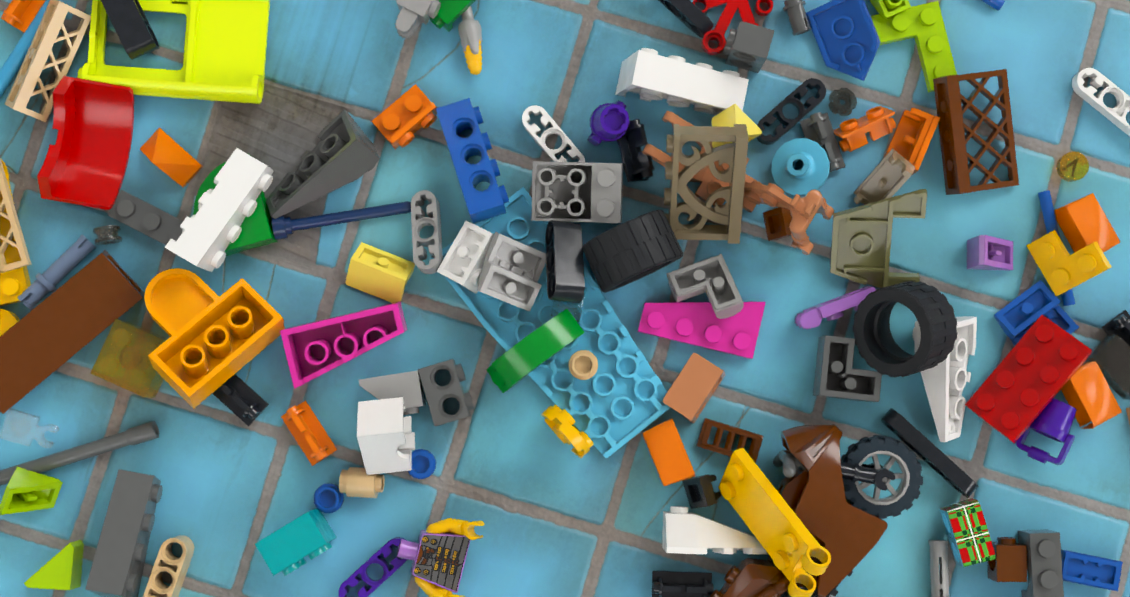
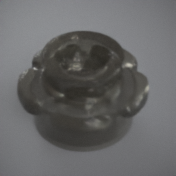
[828,88,857,116]

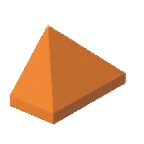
[140,128,203,188]

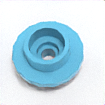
[771,138,830,196]

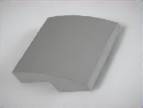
[477,232,546,312]

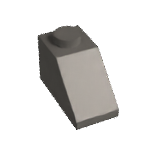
[359,370,426,415]

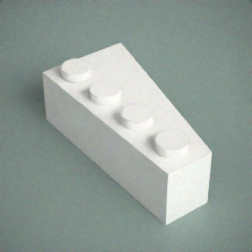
[615,48,749,115]
[165,148,273,272]

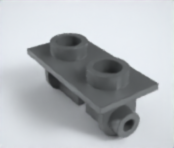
[799,112,845,172]

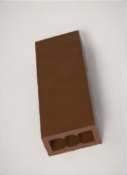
[0,250,145,414]

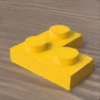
[1026,230,1112,296]

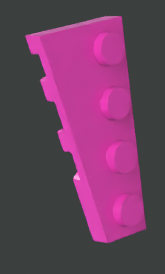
[638,302,766,359]

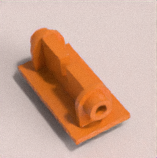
[1,0,46,33]
[833,106,896,152]
[281,400,337,466]

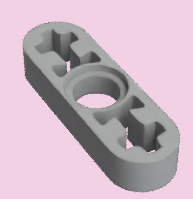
[411,190,443,274]

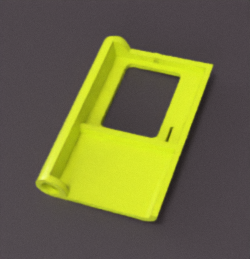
[77,0,270,104]

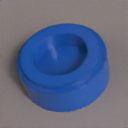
[408,449,436,479]

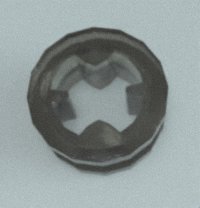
[93,225,122,245]

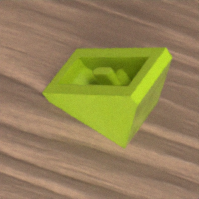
[0,467,62,515]
[24,540,84,590]

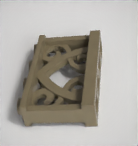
[664,124,749,244]

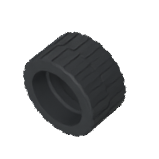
[582,210,683,293]
[853,281,958,377]

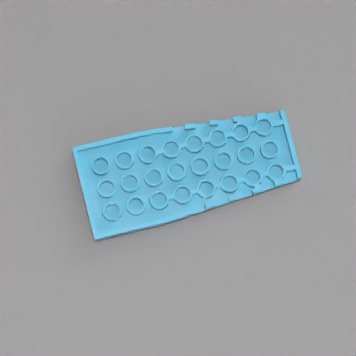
[431,187,670,458]

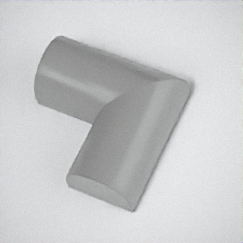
[667,254,744,319]

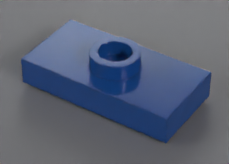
[1061,549,1123,591]

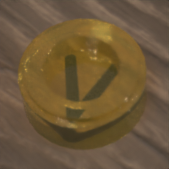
[1056,151,1089,182]

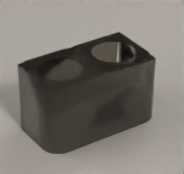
[1086,334,1130,400]

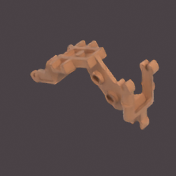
[642,111,835,255]

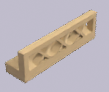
[5,0,91,122]
[0,158,32,274]

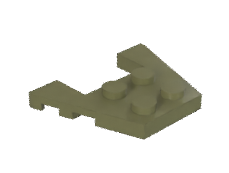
[830,189,927,288]

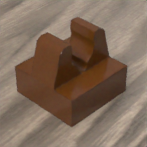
[763,207,792,241]

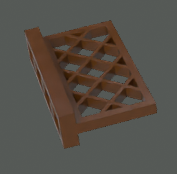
[933,69,1019,195]

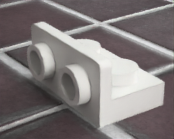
[437,220,494,294]

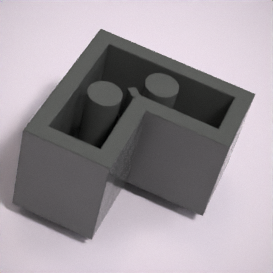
[813,335,882,402]

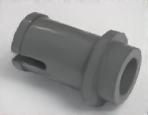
[783,0,811,35]

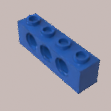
[436,98,509,224]

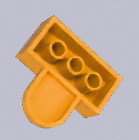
[144,268,285,409]

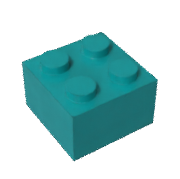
[255,508,337,576]

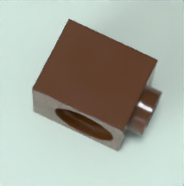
[987,537,1027,582]

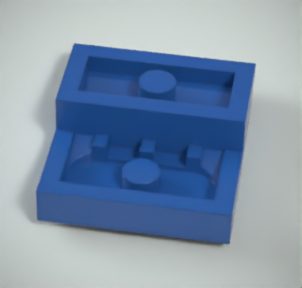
[994,280,1079,345]

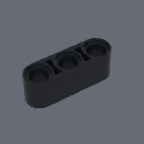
[101,0,159,60]
[545,220,585,303]

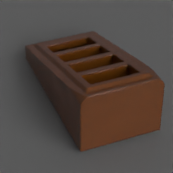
[696,418,763,463]

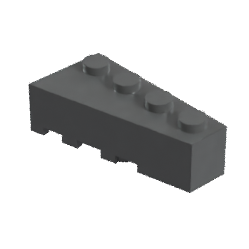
[85,469,163,597]

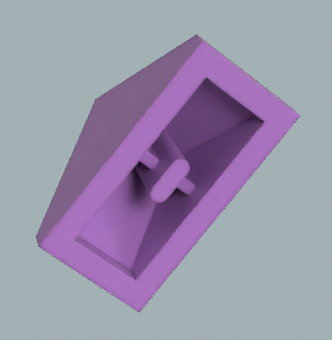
[967,235,1013,271]

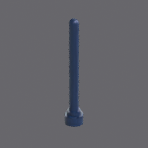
[272,201,411,240]

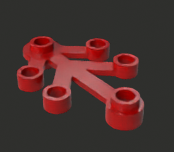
[692,0,773,55]

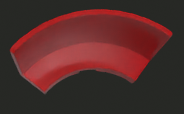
[37,76,134,210]

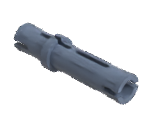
[17,234,96,310]

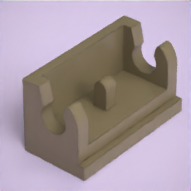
[854,148,915,205]

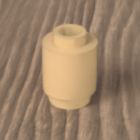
[339,467,385,498]

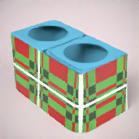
[939,498,996,567]

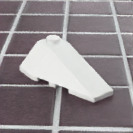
[912,316,977,442]
[662,506,768,554]

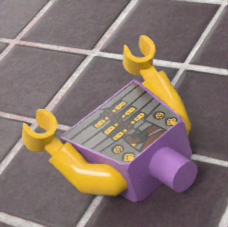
[397,518,484,597]

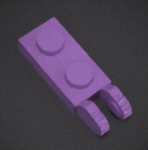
[794,286,876,330]

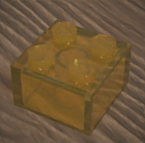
[90,319,167,398]

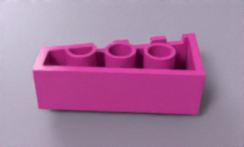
[280,301,407,389]

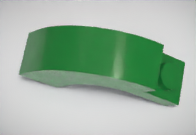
[486,309,585,393]

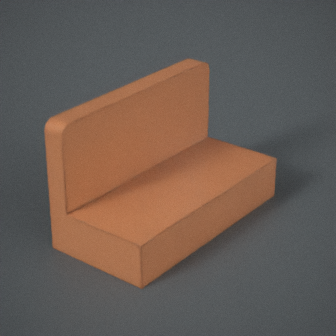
[662,353,726,424]

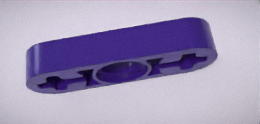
[339,537,408,597]

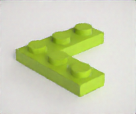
[871,1,957,93]

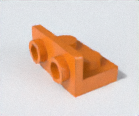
[371,84,437,149]

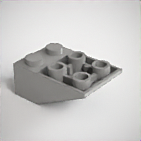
[531,161,623,223]

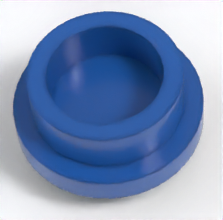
[314,483,344,513]

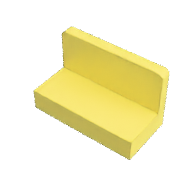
[345,242,415,303]

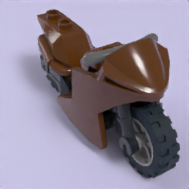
[709,424,923,597]

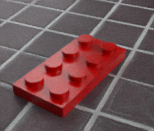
[965,315,1092,444]

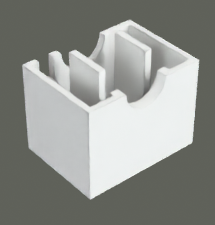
[357,397,415,475]

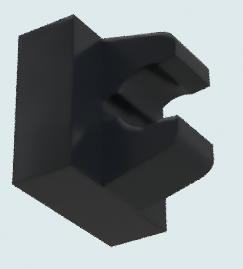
[682,474,722,509]

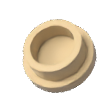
[568,350,598,380]

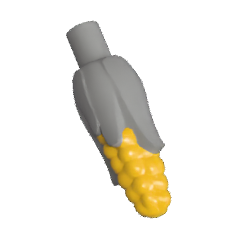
[458,6,483,75]

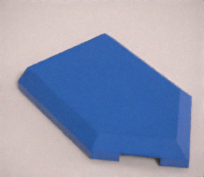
[806,0,881,81]

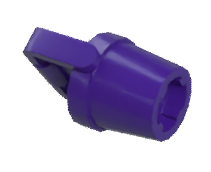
[587,100,629,146]
[1016,398,1077,465]

